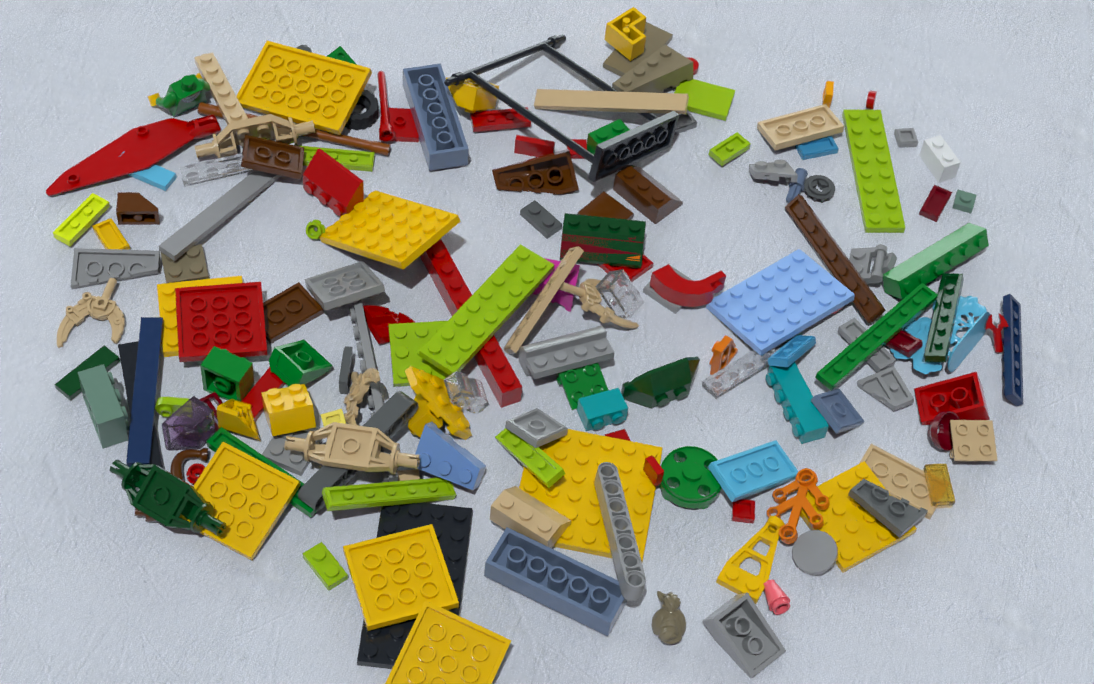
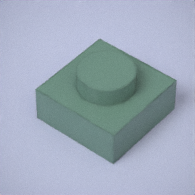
[952,189,977,214]

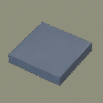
[811,389,865,434]

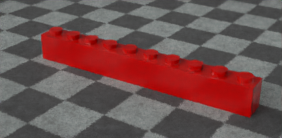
[420,238,522,408]

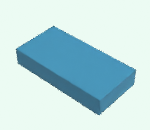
[795,135,839,160]

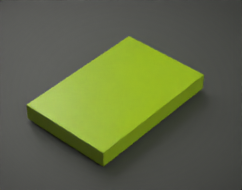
[674,79,735,121]

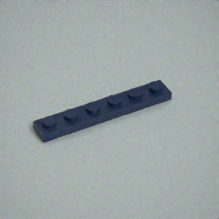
[1001,294,1024,407]

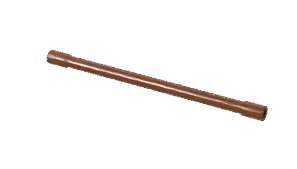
[198,102,391,156]

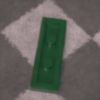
[55,345,120,401]

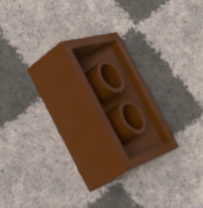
[613,165,683,224]

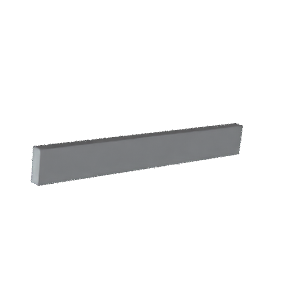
[159,170,281,261]

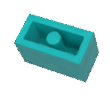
[577,388,628,431]

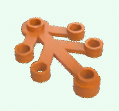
[766,468,830,544]

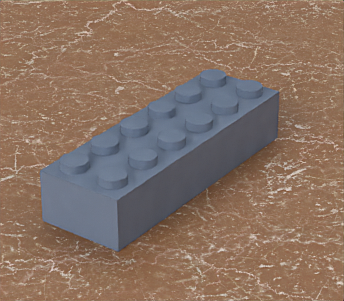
[402,63,469,171]
[484,527,628,636]

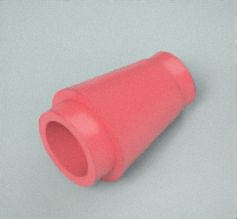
[764,579,790,615]

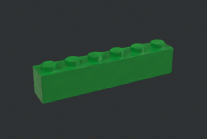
[883,223,989,299]

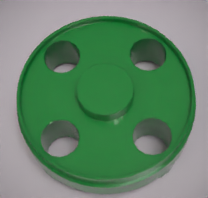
[659,446,722,509]

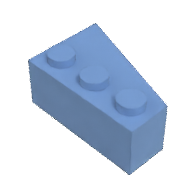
[415,422,486,490]

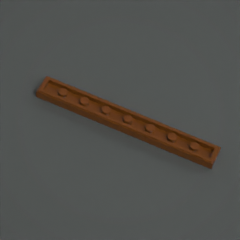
[785,194,886,324]

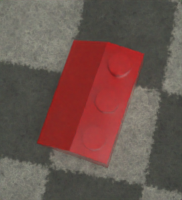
[303,148,364,216]

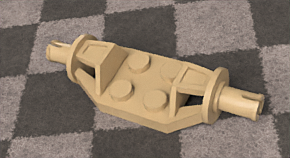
[194,114,315,161]
[284,422,420,474]

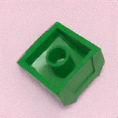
[269,339,333,387]

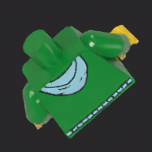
[147,73,210,117]

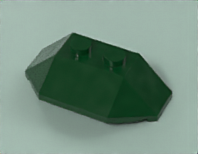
[621,356,700,409]

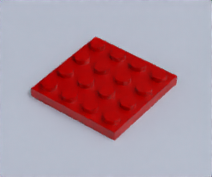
[175,282,267,362]

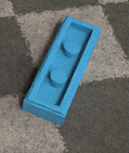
[768,335,816,367]

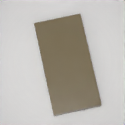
[603,22,673,77]

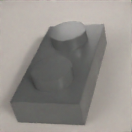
[520,200,562,239]

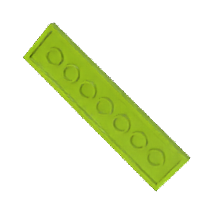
[842,109,906,233]
[419,244,554,378]

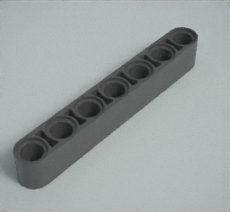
[298,391,419,511]

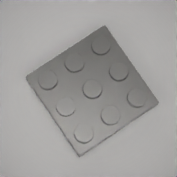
[304,261,385,311]

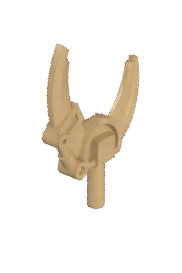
[57,278,125,348]
[559,279,639,328]
[344,368,380,425]

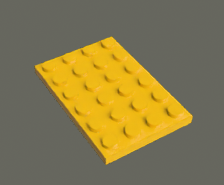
[236,41,372,135]
[319,190,461,270]

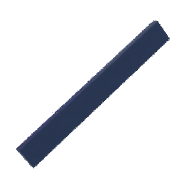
[126,317,163,467]

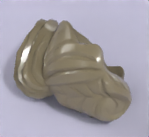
[651,591,686,644]

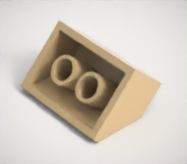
[490,486,571,548]

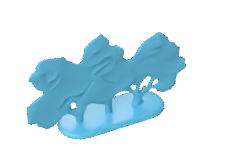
[890,296,990,374]

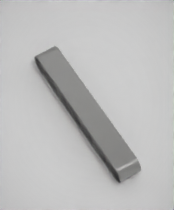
[594,462,646,601]

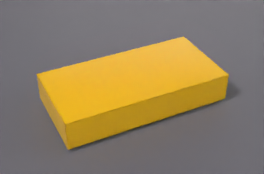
[92,218,130,250]

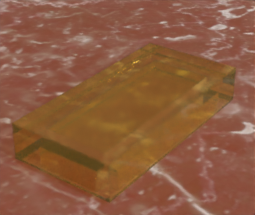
[923,464,955,506]

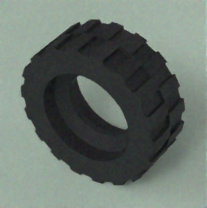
[345,90,378,131]

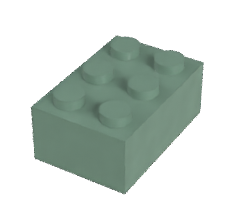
[78,364,130,449]

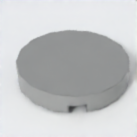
[792,530,838,575]

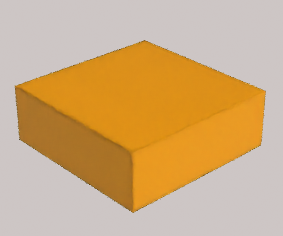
[822,81,834,108]

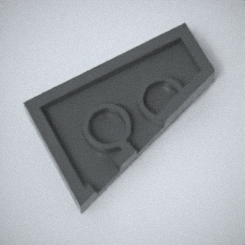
[848,479,928,538]

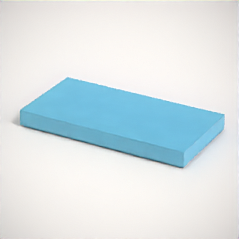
[708,440,798,502]

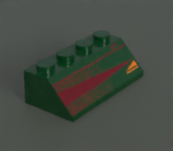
[560,213,646,268]

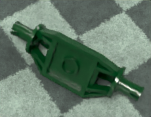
[110,460,226,536]

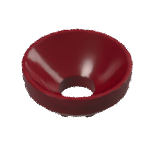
[928,411,960,451]

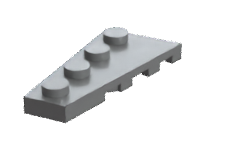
[71,248,160,289]

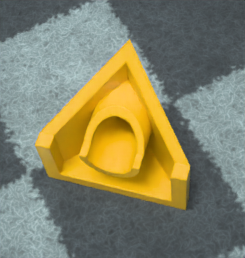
[217,399,260,440]

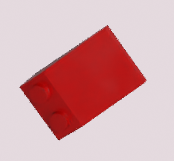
[914,372,990,425]

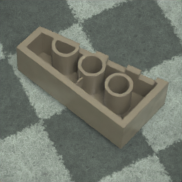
[612,44,693,93]

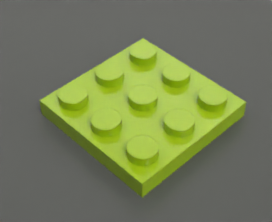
[388,321,458,387]

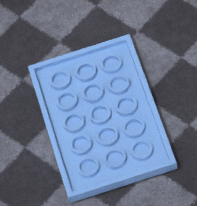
[706,249,855,356]

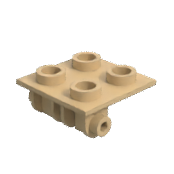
[950,420,998,461]

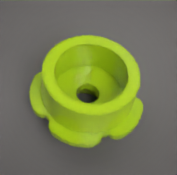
[306,219,325,240]

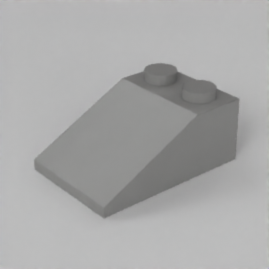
[702,593,786,678]

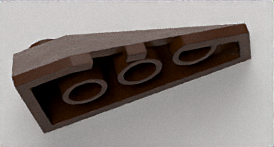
[492,149,579,194]

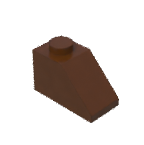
[116,192,160,225]

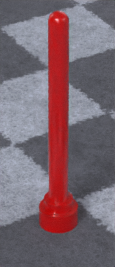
[377,71,395,142]

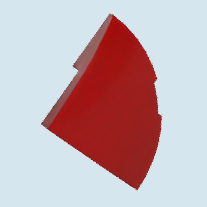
[363,305,416,344]

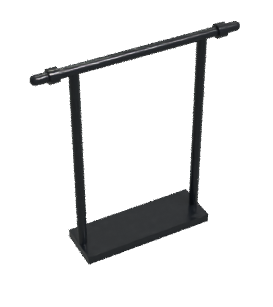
[444,35,680,182]

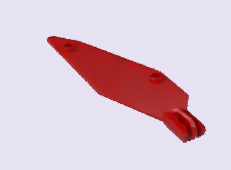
[46,114,221,196]

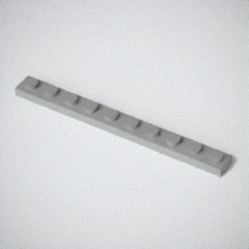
[349,299,398,482]

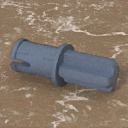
[786,168,808,203]

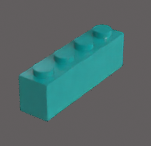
[766,362,829,444]

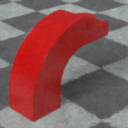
[650,264,726,307]

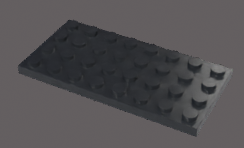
[357,503,472,669]

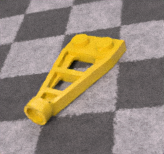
[716,516,785,604]

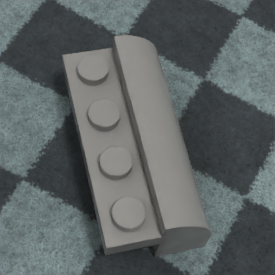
[519,326,614,379]

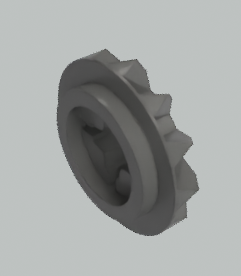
[804,175,835,202]

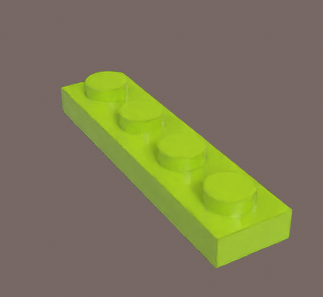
[495,428,566,488]

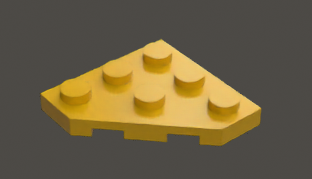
[405,366,472,440]

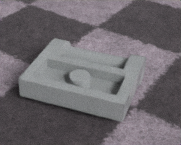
[849,244,887,284]

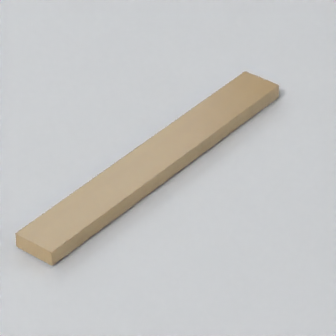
[534,89,689,114]

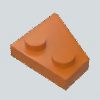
[709,335,738,378]

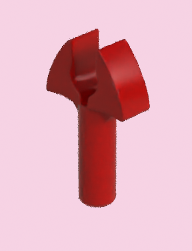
[984,313,1008,353]

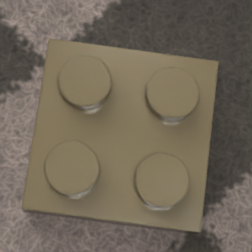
[160,244,209,283]

